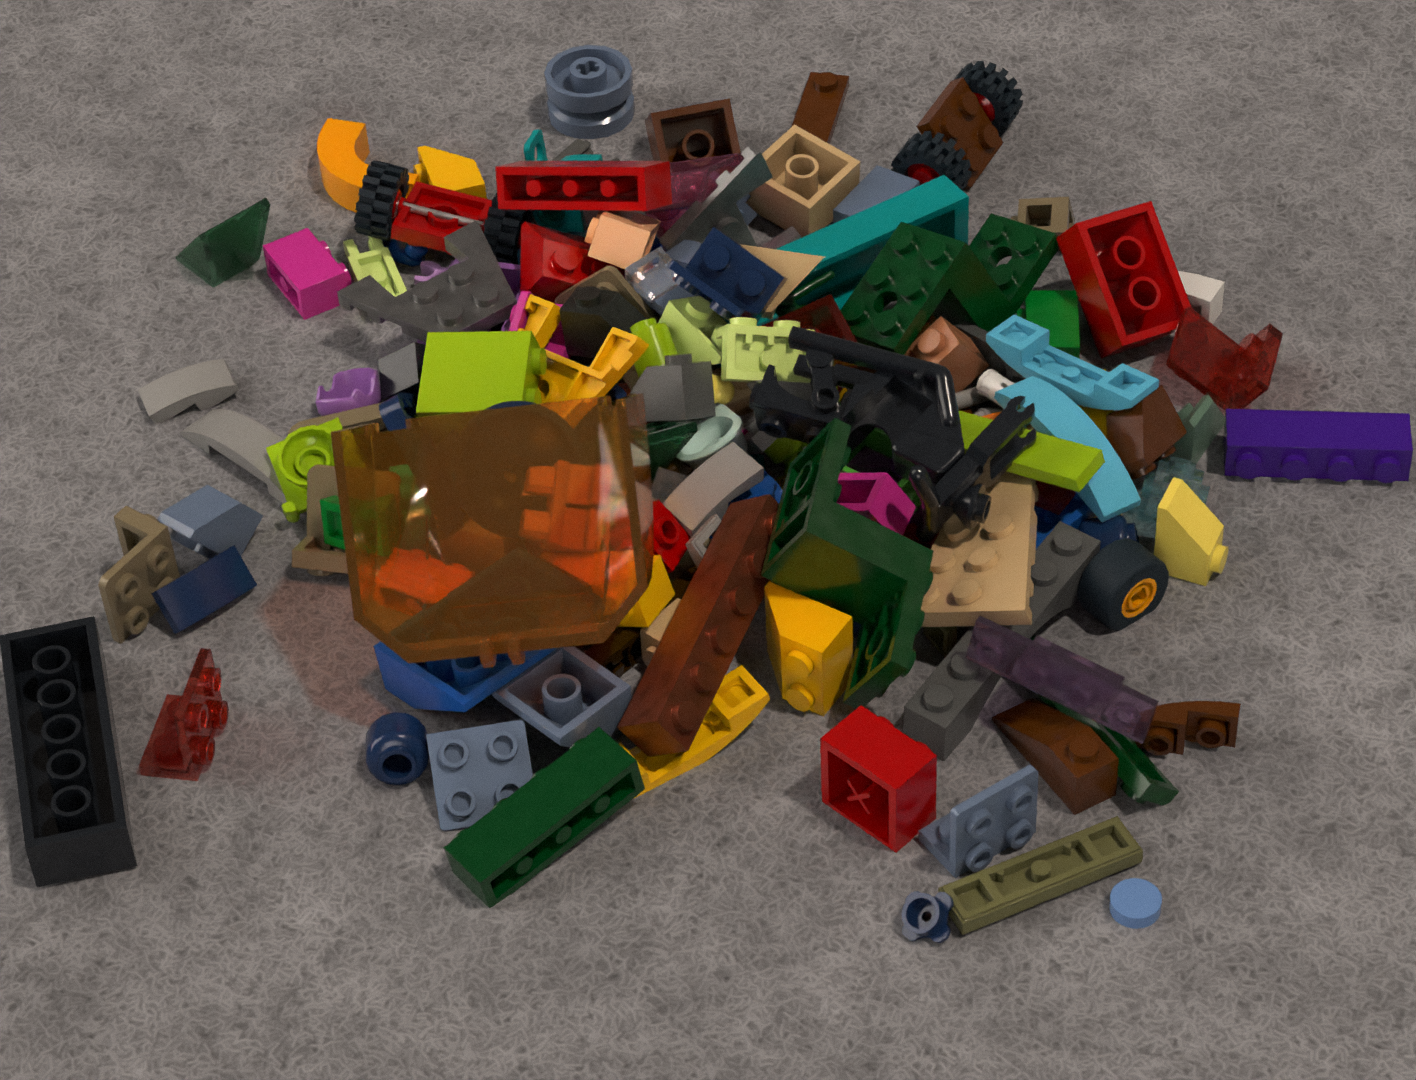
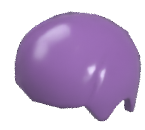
[316,367,382,416]

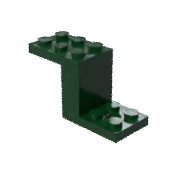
[830,213,1059,355]
[761,418,934,709]

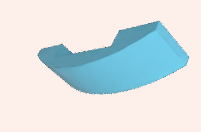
[986,315,1159,410]
[994,376,1141,523]

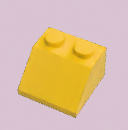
[764,581,853,717]

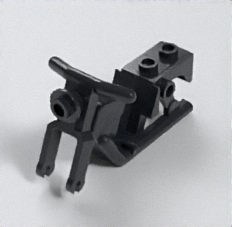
[749,326,1037,542]

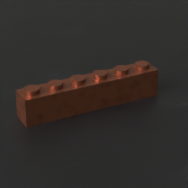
[617,494,779,757]

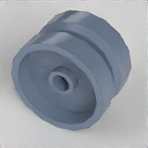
[544,45,635,139]

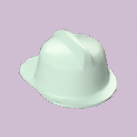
[664,403,748,470]

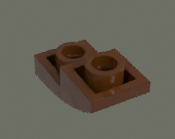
[1134,701,1241,755]

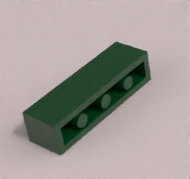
[443,727,645,908]

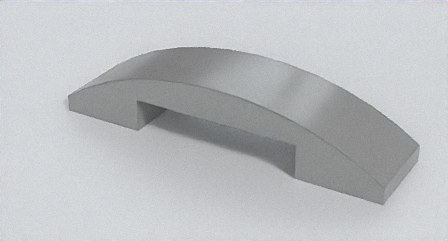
[180,409,287,503]

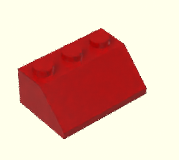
[1056,201,1197,359]
[520,222,651,303]

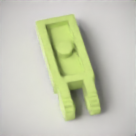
[343,236,407,297]

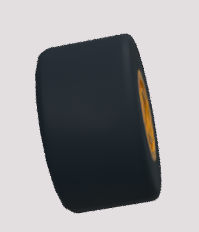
[1078,538,1169,631]

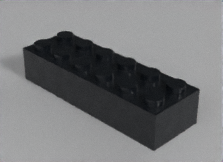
[0,616,137,887]

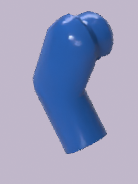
[381,239,428,267]

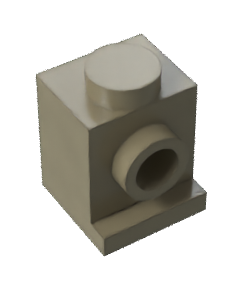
[1011,197,1075,251]

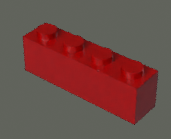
[495,161,672,211]

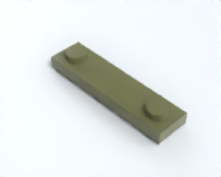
[938,816,1143,935]

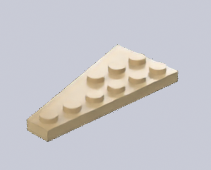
[921,424,1039,627]

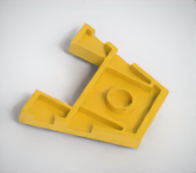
[517,294,649,430]

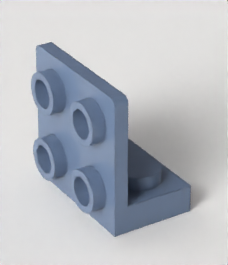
[426,719,533,831]
[919,764,1039,878]

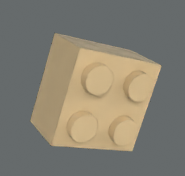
[746,124,860,238]

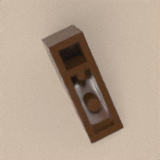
[992,698,1119,815]

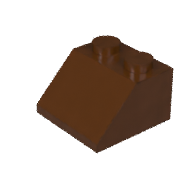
[645,98,743,192]

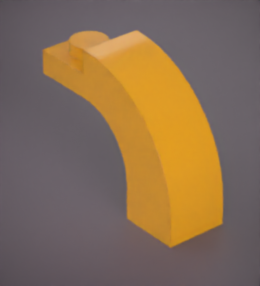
[317,118,420,213]

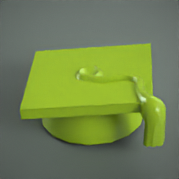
[266,417,360,523]

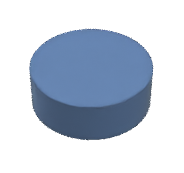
[1109,878,1162,929]

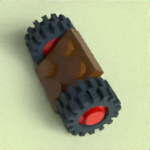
[891,61,1023,191]

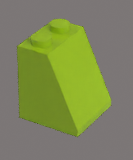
[416,331,547,447]

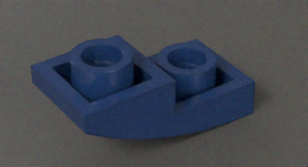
[151,545,257,634]

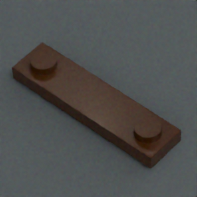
[791,72,849,144]

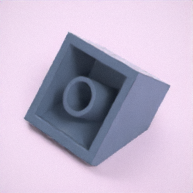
[492,642,632,747]

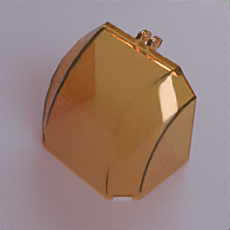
[331,393,654,668]

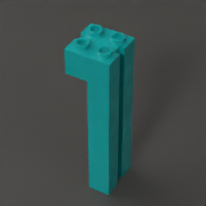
[709,175,969,368]

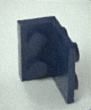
[667,227,788,323]

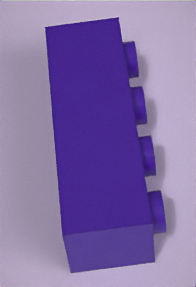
[1223,409,1413,483]

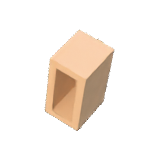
[584,211,661,273]

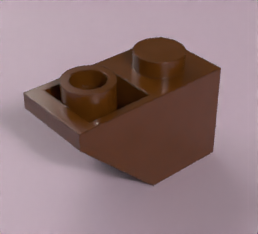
[1106,385,1187,480]

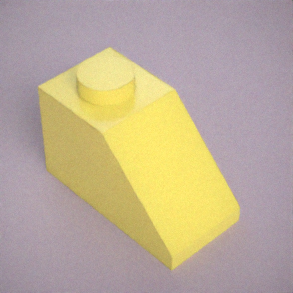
[1154,477,1228,586]

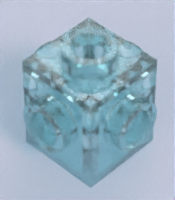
[1140,457,1210,521]

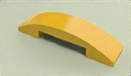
[618,665,770,799]

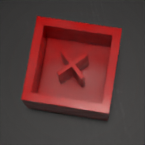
[820,705,937,853]

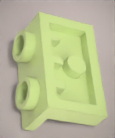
[716,317,815,383]

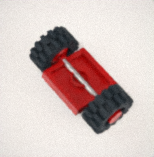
[354,160,532,265]

